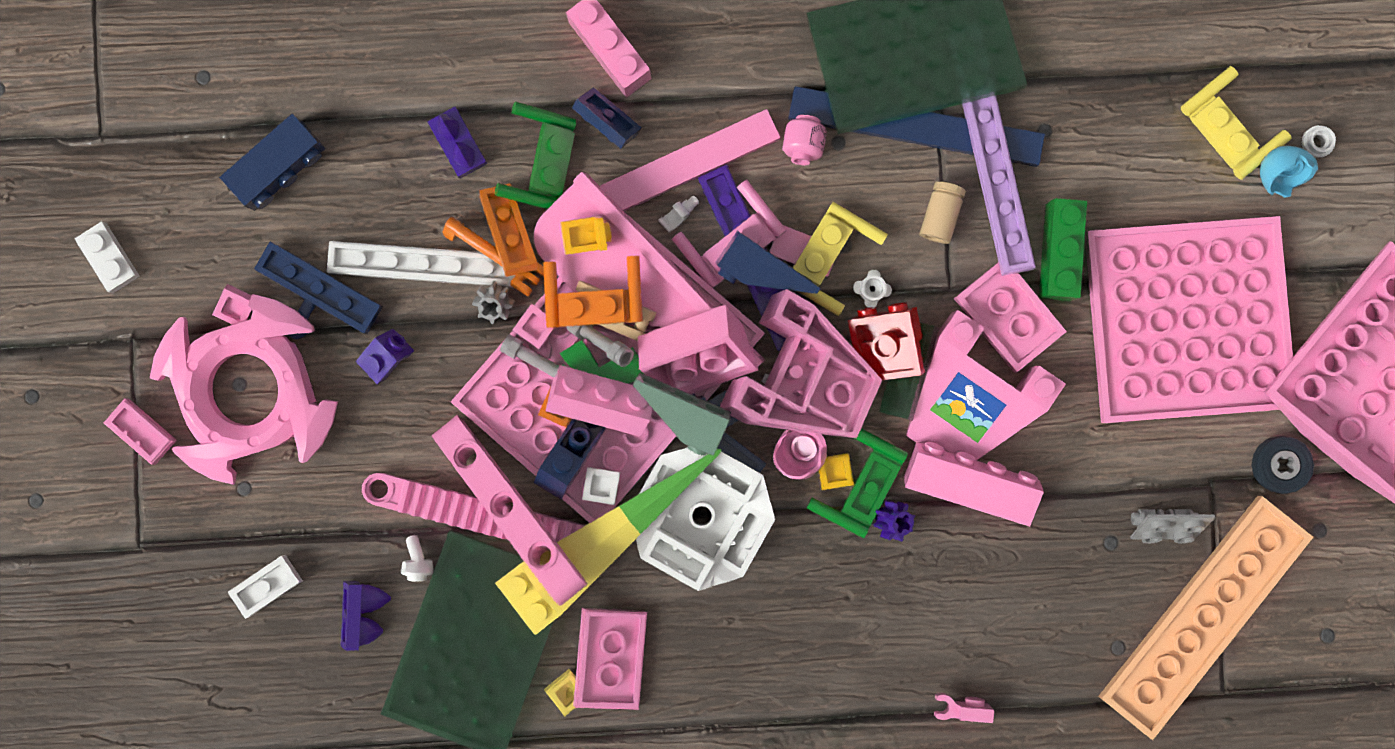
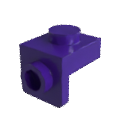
[355,329,414,385]

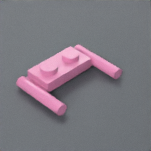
[672,180,787,288]

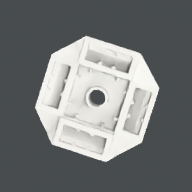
[636,448,775,591]

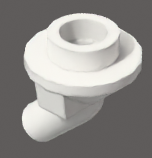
[401,535,434,582]

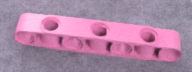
[432,415,587,606]

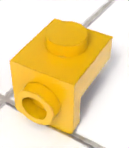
[560,216,612,255]

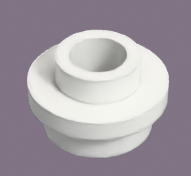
[1302,125,1336,158]

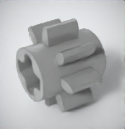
[472,281,515,324]

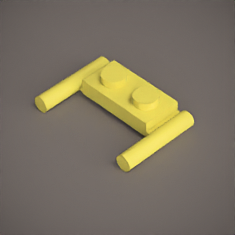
[1180,66,1292,180]
[793,202,888,316]

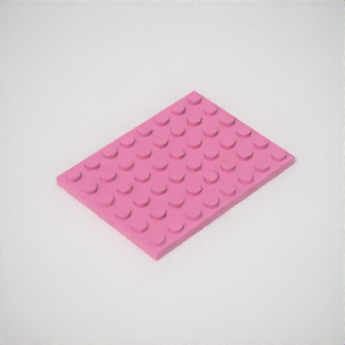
[451,216,765,523]

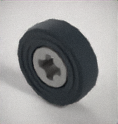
[1251,436,1314,494]

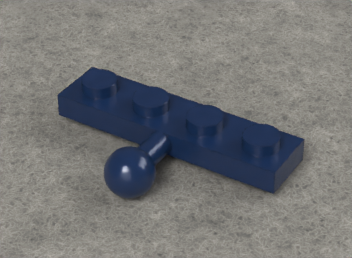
[254,242,383,339]

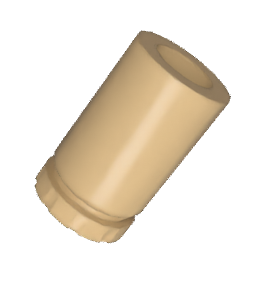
[919,182,966,244]

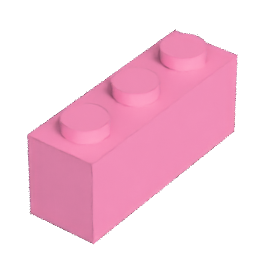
[566,0,651,98]
[546,365,652,436]

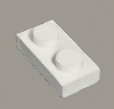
[74,222,140,293]
[228,555,303,619]

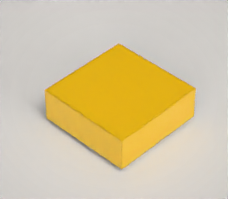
[818,453,854,490]

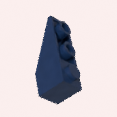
[534,419,607,500]

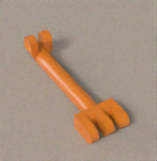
[443,217,544,296]

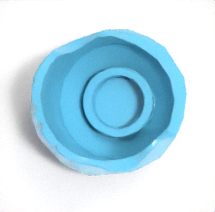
[1260,146,1318,198]

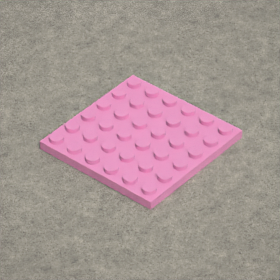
[1085,216,1293,423]

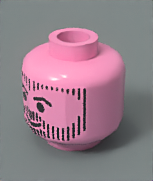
[782,115,827,165]

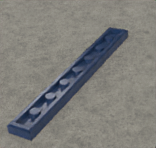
[788,86,1045,167]

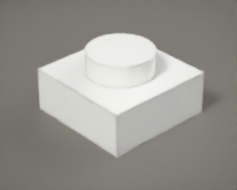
[582,467,620,505]

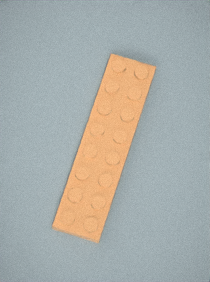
[1098,496,1313,740]

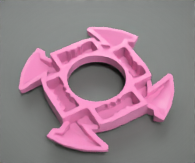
[150,294,338,485]

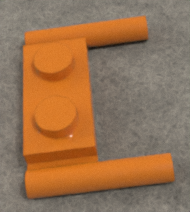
[543,255,643,328]

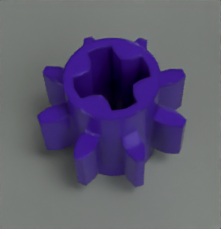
[873,500,915,541]

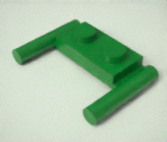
[495,101,576,209]
[806,428,908,539]

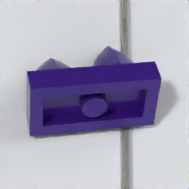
[427,106,488,179]
[341,581,391,651]

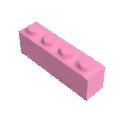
[904,442,1044,526]

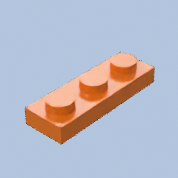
[479,183,537,277]

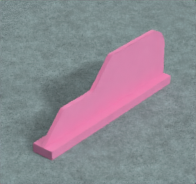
[534,172,765,366]

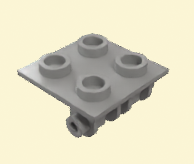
[1130,509,1216,544]

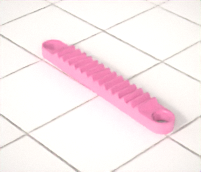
[362,473,586,542]

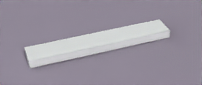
[327,241,515,287]

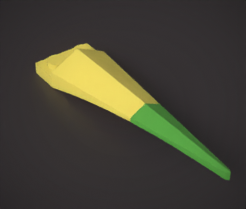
[495,449,721,635]

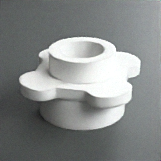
[853,270,892,308]

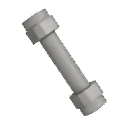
[567,325,634,367]
[500,334,569,377]

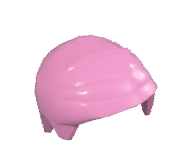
[773,429,827,480]

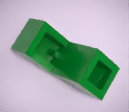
[559,340,644,384]

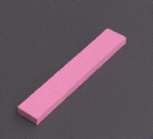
[600,109,780,211]

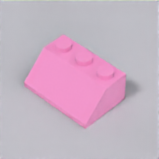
[638,305,758,394]

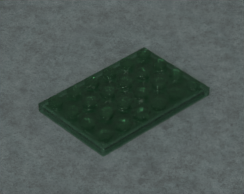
[806,0,1027,134]
[381,530,555,749]

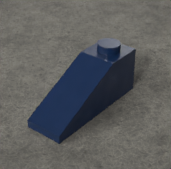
[715,230,821,294]

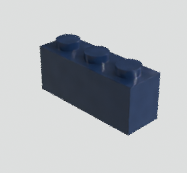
[219,114,326,211]

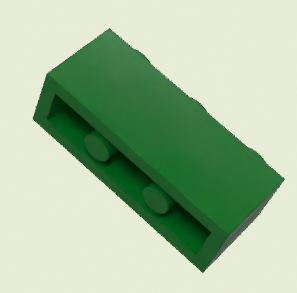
[1039,198,1087,301]

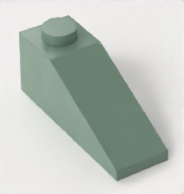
[633,372,731,456]

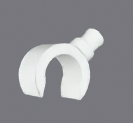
[658,196,699,233]

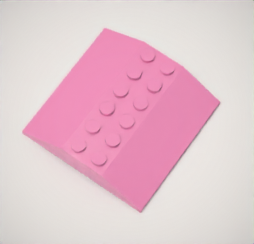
[1265,241,1395,503]

